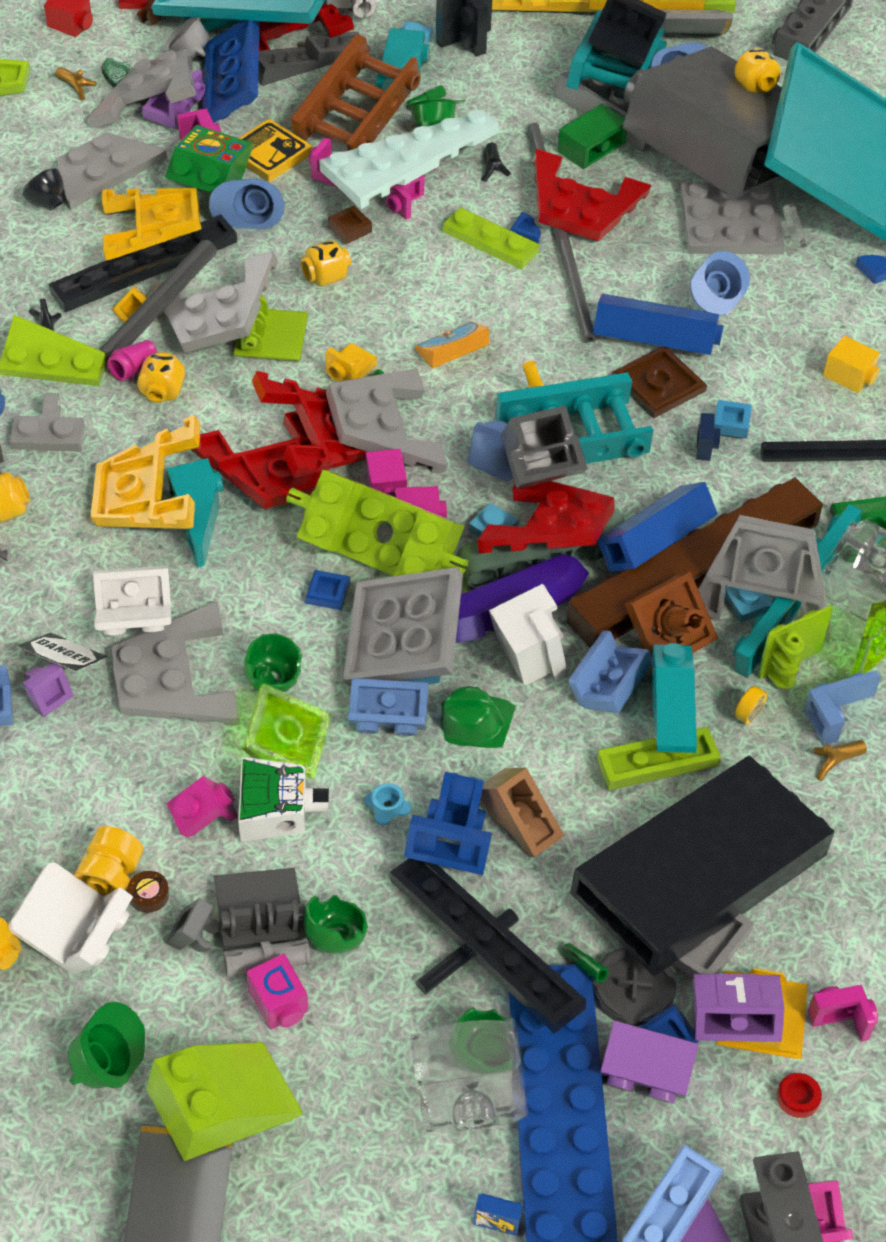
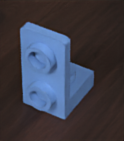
[804,670,881,745]

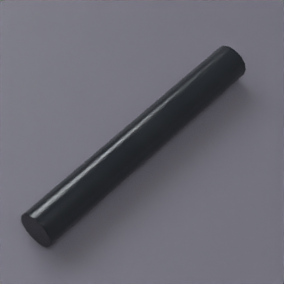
[416,908,519,995]

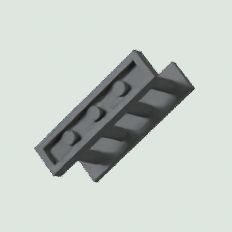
[740,1151,823,1242]

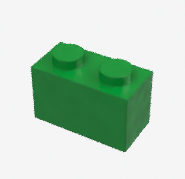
[558,104,627,170]

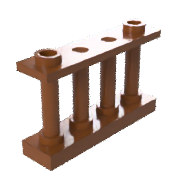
[290,34,421,151]

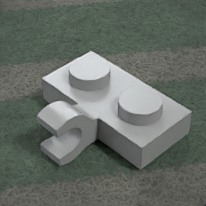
[10,393,85,452]

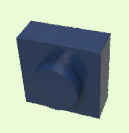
[696,413,720,461]

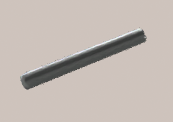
[100,240,217,361]

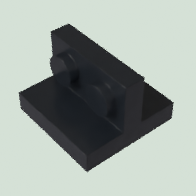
[436,0,492,57]

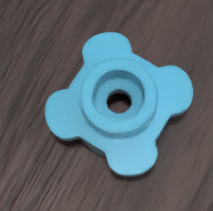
[365,784,411,825]

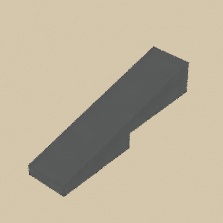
[258,32,371,86]

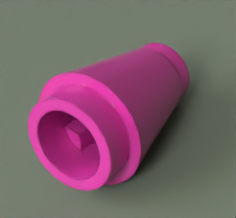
[107,340,158,381]

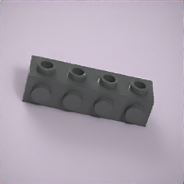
[772,0,853,60]

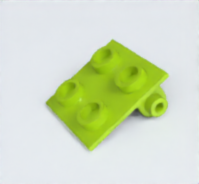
[234,295,309,361]
[757,605,833,690]

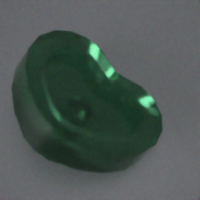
[101,58,132,87]

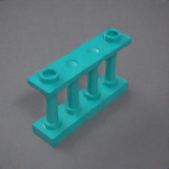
[566,10,667,90]
[495,372,654,464]

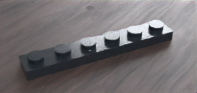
[49,214,237,313]
[390,858,586,1034]

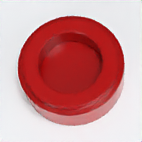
[777,1073,822,1118]

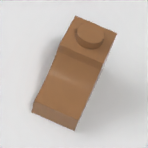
[481,768,564,857]

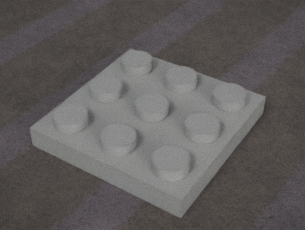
[680,182,785,254]
[343,567,463,686]

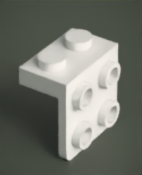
[93,566,172,635]
[9,863,133,975]

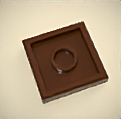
[612,346,707,419]

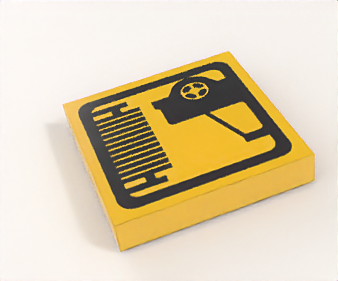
[239,118,313,182]

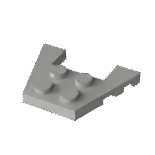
[87,49,196,128]
[153,251,277,353]
[326,369,448,473]
[698,515,832,642]
[111,602,240,726]

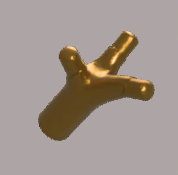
[55,67,97,100]
[814,739,867,781]

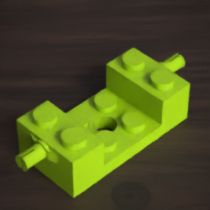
[287,469,468,576]

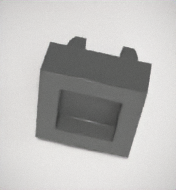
[165,898,221,952]

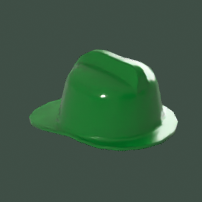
[406,98,466,128]
[441,686,516,748]
[68,1002,145,1089]

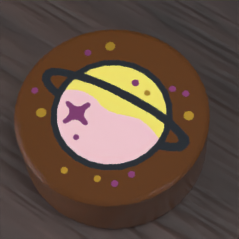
[127,871,170,913]

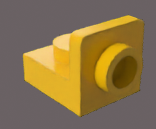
[325,342,377,382]

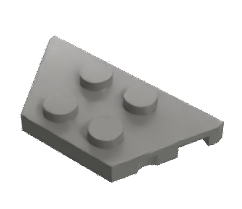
[56,132,167,210]

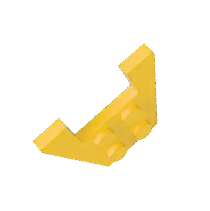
[102,188,201,261]
[90,415,201,529]

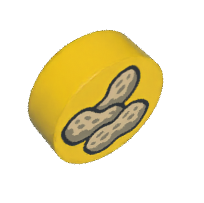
[734,686,768,725]

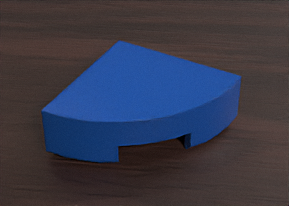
[510,212,541,244]
[856,255,886,284]
[640,1003,699,1043]

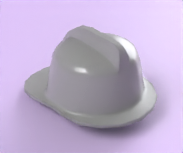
[162,17,210,59]

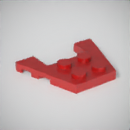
[259,3,354,51]
[533,149,651,241]
[252,371,367,478]
[190,411,322,510]
[478,481,615,553]

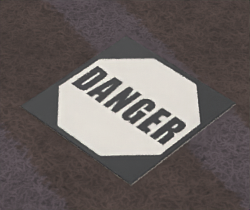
[17,632,108,672]

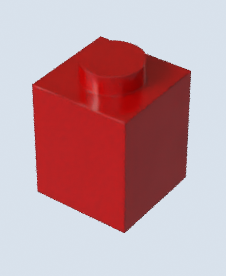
[44,0,93,37]

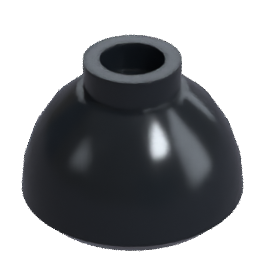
[22,168,65,211]

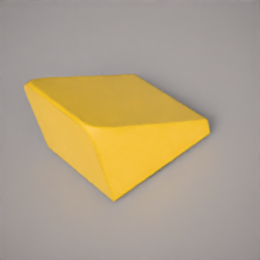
[112,286,162,323]

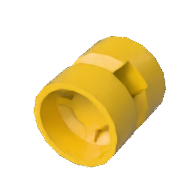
[74,826,144,896]

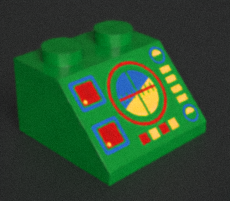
[165,125,254,196]

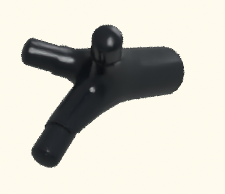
[481,142,511,182]
[29,298,62,331]

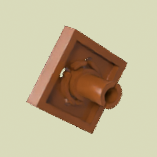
[625,571,719,656]

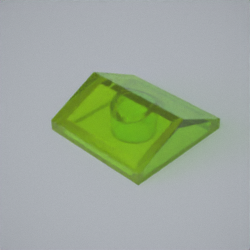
[851,601,886,675]
[242,683,331,778]

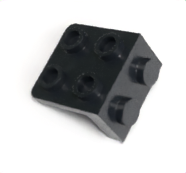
[588,0,667,68]

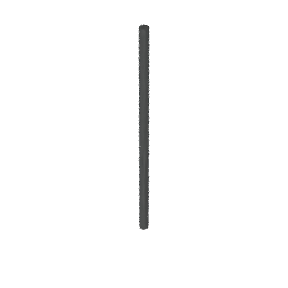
[527,123,596,343]

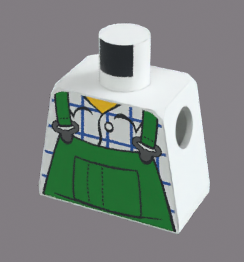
[238,757,329,841]

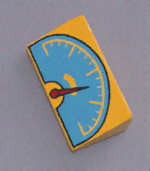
[415,322,490,368]

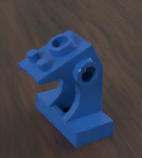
[404,772,492,875]

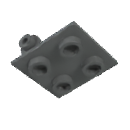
[214,868,306,949]

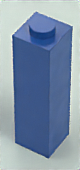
[593,293,724,355]
[597,482,718,572]

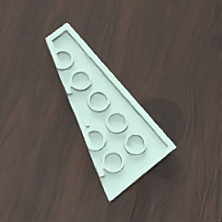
[319,110,499,209]

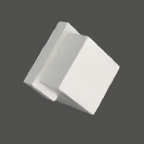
[489,584,568,685]

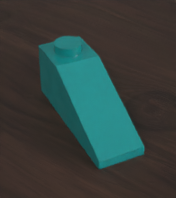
[376,28,430,103]
[166,458,224,568]
[650,643,697,753]

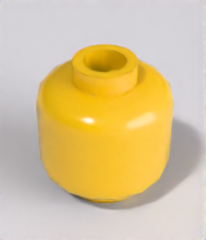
[0,472,31,523]

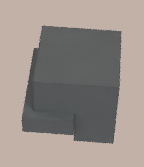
[501,405,588,489]

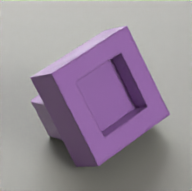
[23,662,74,717]

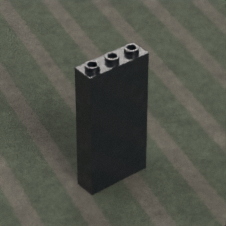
[570,755,835,977]

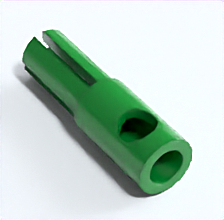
[407,85,446,104]
[561,943,609,983]

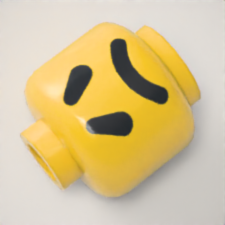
[734,48,781,93]
[301,240,351,286]
[137,352,186,403]

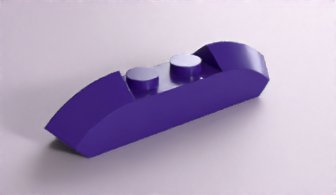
[456,554,589,642]

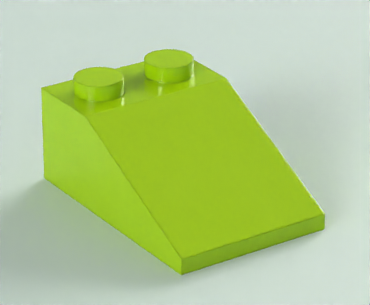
[146,1042,303,1161]

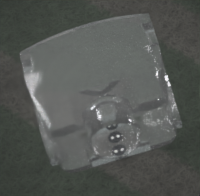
[822,520,886,629]
[410,1018,528,1134]

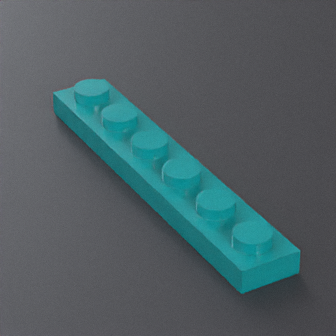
[733,504,862,679]

